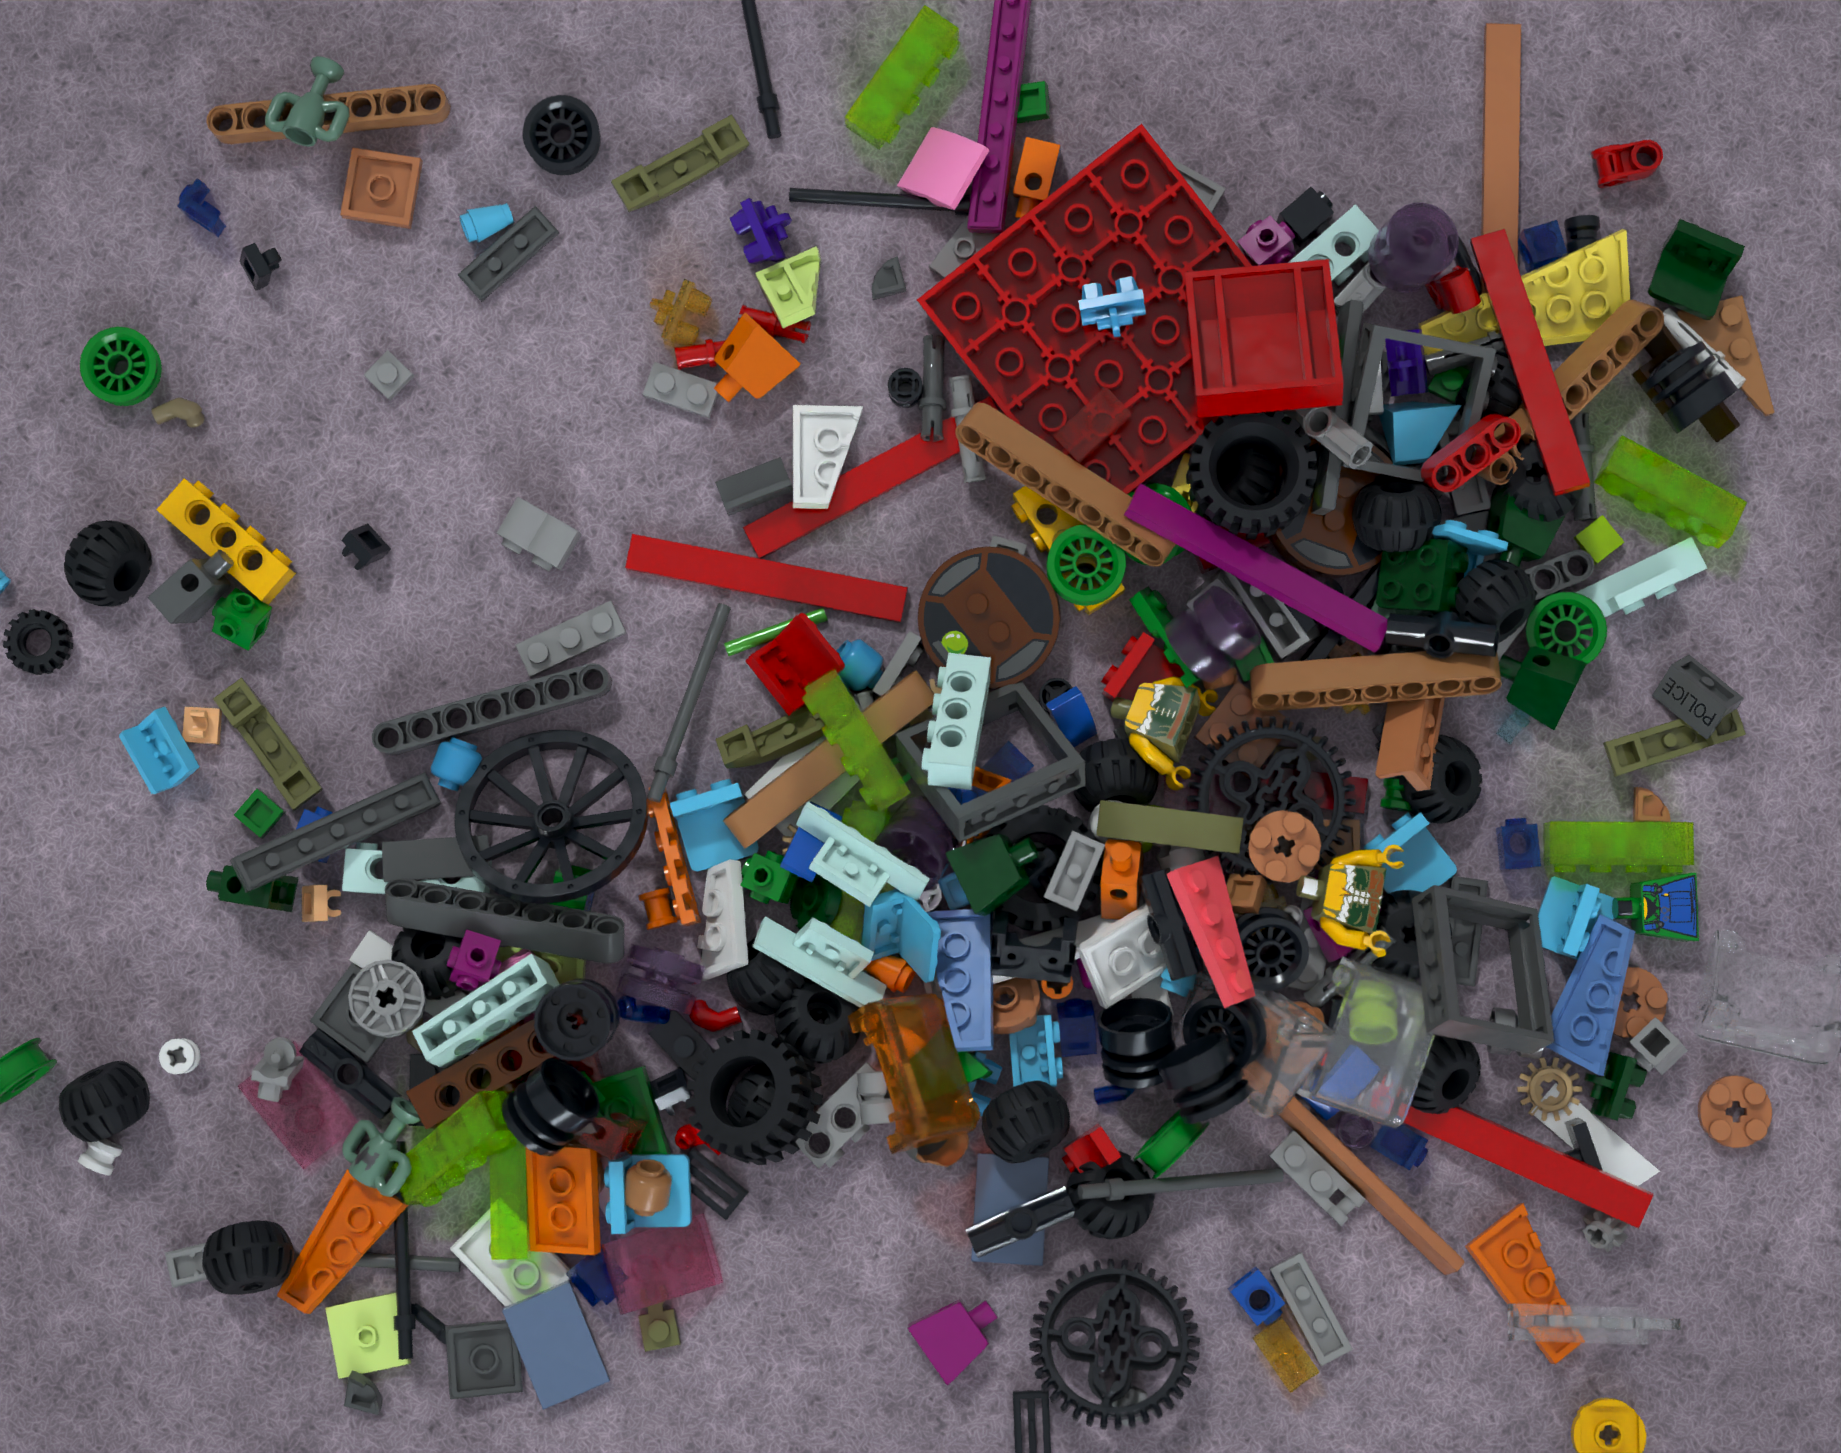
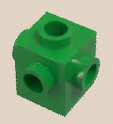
[212,588,273,651]
[740,850,800,904]

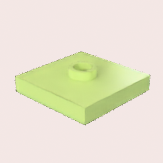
[325,1292,411,1379]

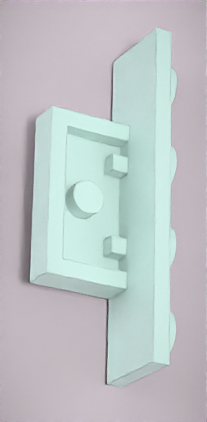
[1567,537,1707,625]
[796,801,930,907]
[753,917,887,1016]

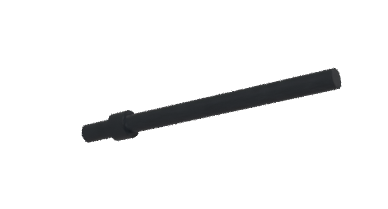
[741,0,781,139]
[789,188,971,216]
[392,1141,416,1360]

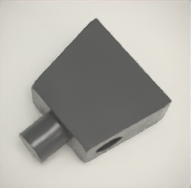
[147,550,234,624]

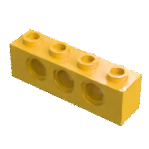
[156,478,296,605]
[1011,486,1125,616]

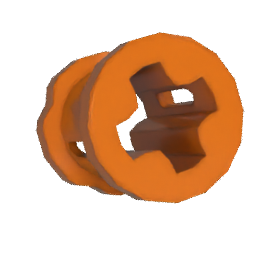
[638,888,678,930]
[1040,976,1073,999]

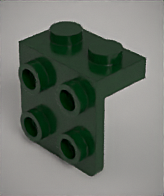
[1648,219,1745,320]
[1376,539,1469,613]

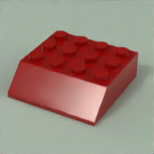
[1185,259,1343,418]

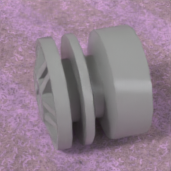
[348,960,427,1038]

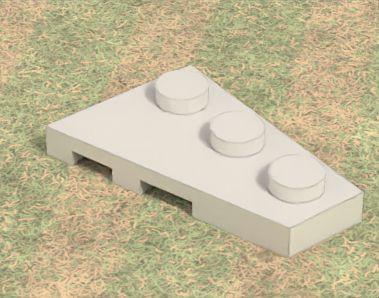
[792,405,863,509]
[693,859,748,981]

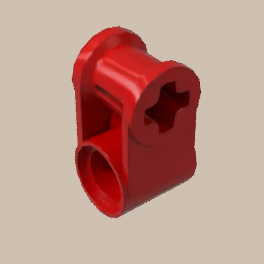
[1591,140,1663,188]
[1426,266,1481,314]

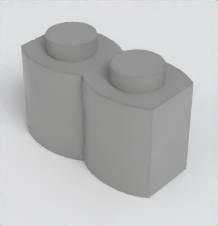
[497,497,582,572]

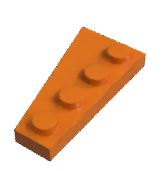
[647,787,701,926]
[276,1169,409,1314]
[1465,1203,1583,1364]

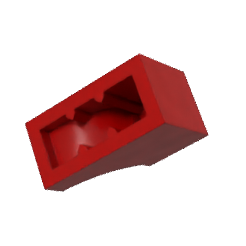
[1061,1124,1121,1173]

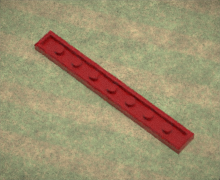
[1470,229,1590,496]
[743,396,997,559]
[625,534,908,623]
[1369,1073,1653,1228]

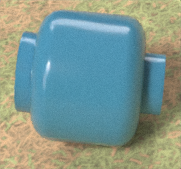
[836,639,884,692]
[431,737,482,792]

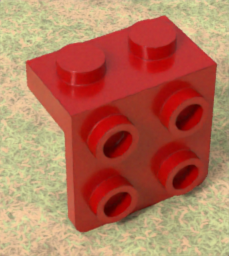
[745,613,845,716]
[1101,632,1194,702]

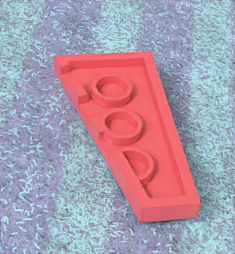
[1166,856,1256,1008]

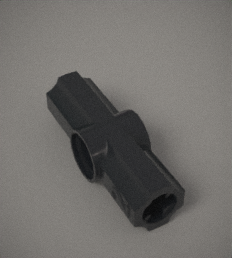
[1386,611,1499,659]
[1138,867,1203,981]
[299,1028,402,1120]
[966,1186,1075,1258]

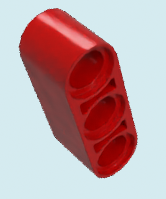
[1421,414,1521,492]

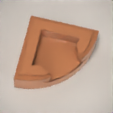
[1202,668,1239,690]
[1633,787,1671,824]

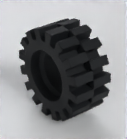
[3,609,73,675]

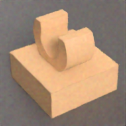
[182,707,222,745]
[302,885,341,922]

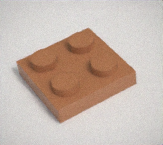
[340,147,423,229]
[1194,681,1294,780]

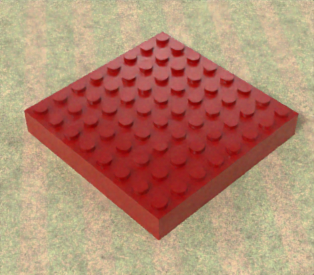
[917,123,1252,494]

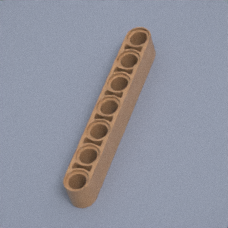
[206,84,451,144]
[1471,300,1664,485]
[955,403,1176,567]
[1250,651,1502,711]
[723,670,935,849]

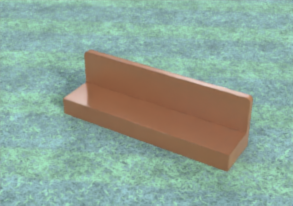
[1375,698,1445,791]

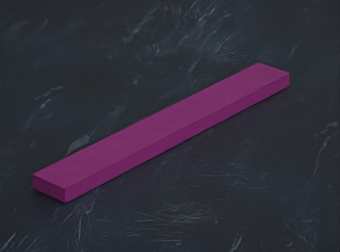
[967,0,1031,233]
[1124,483,1388,653]

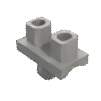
[251,1037,304,1102]

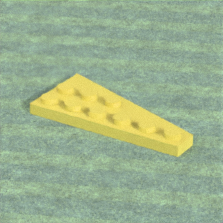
[1418,229,1630,355]

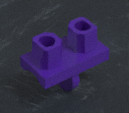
[730,198,792,265]
[1385,329,1428,396]

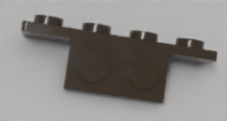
[1632,324,1740,442]

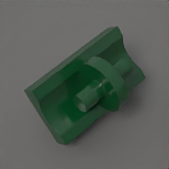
[1584,1052,1647,1121]

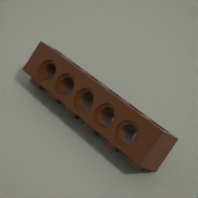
[406,1009,620,1132]

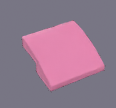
[897,127,990,210]

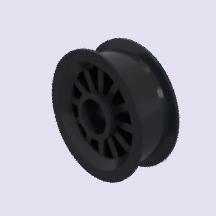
[523,95,601,175]
[1236,907,1309,991]
[1183,991,1267,1069]

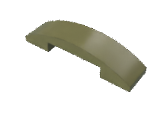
[611,114,749,212]
[213,678,323,811]
[715,679,855,769]
[1603,709,1746,777]
[1096,800,1244,854]

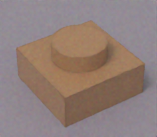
[1226,874,1267,914]

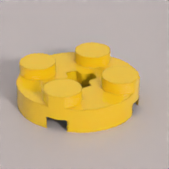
[1571,1397,1646,1453]

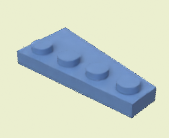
[926,909,994,1052]
[1546,914,1635,1076]

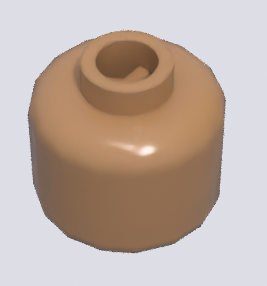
[625,1159,672,1217]

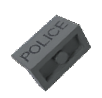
[715,457,793,516]
[1652,655,1744,739]

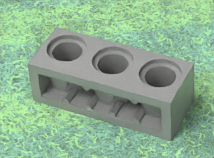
[796,1062,876,1169]

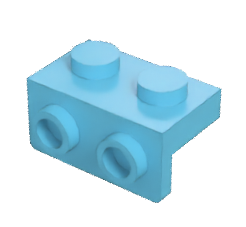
[119,707,199,794]
[1009,1015,1063,1087]

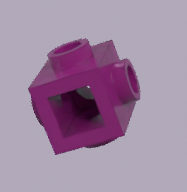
[1237,215,1296,266]
[446,929,502,991]

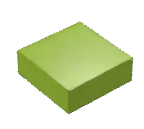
[1573,515,1624,565]

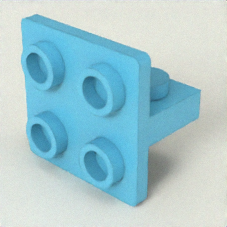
[1538,876,1614,960]

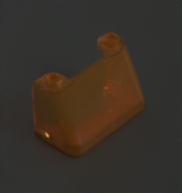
[848,993,980,1155]

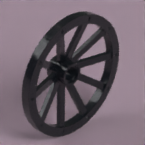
[454,730,649,904]

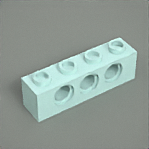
[1288,204,1384,286]
[922,653,991,790]
[342,842,492,895]
[412,953,560,1069]

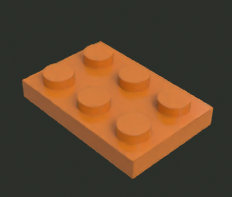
[525,1144,601,1255]

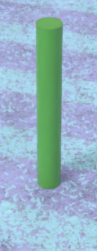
[724,607,828,656]

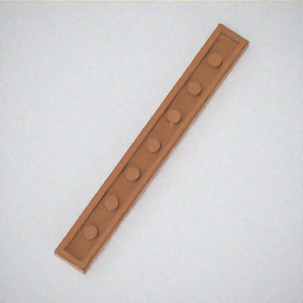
[1480,23,1521,295]
[1242,1061,1465,1276]

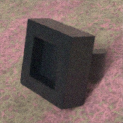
[239,243,282,291]
[341,524,391,570]
[650,1067,692,1116]

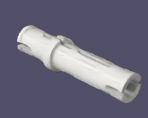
[1663,308,1746,395]

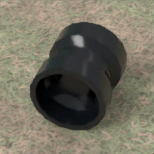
[1564,215,1601,255]
[887,367,923,408]
[1038,678,1073,715]

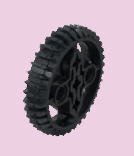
[1187,716,1356,884]
[1029,1259,1200,1431]

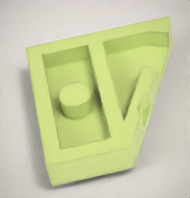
[755,247,821,328]

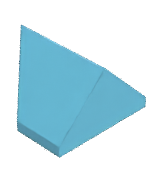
[1379,401,1461,465]

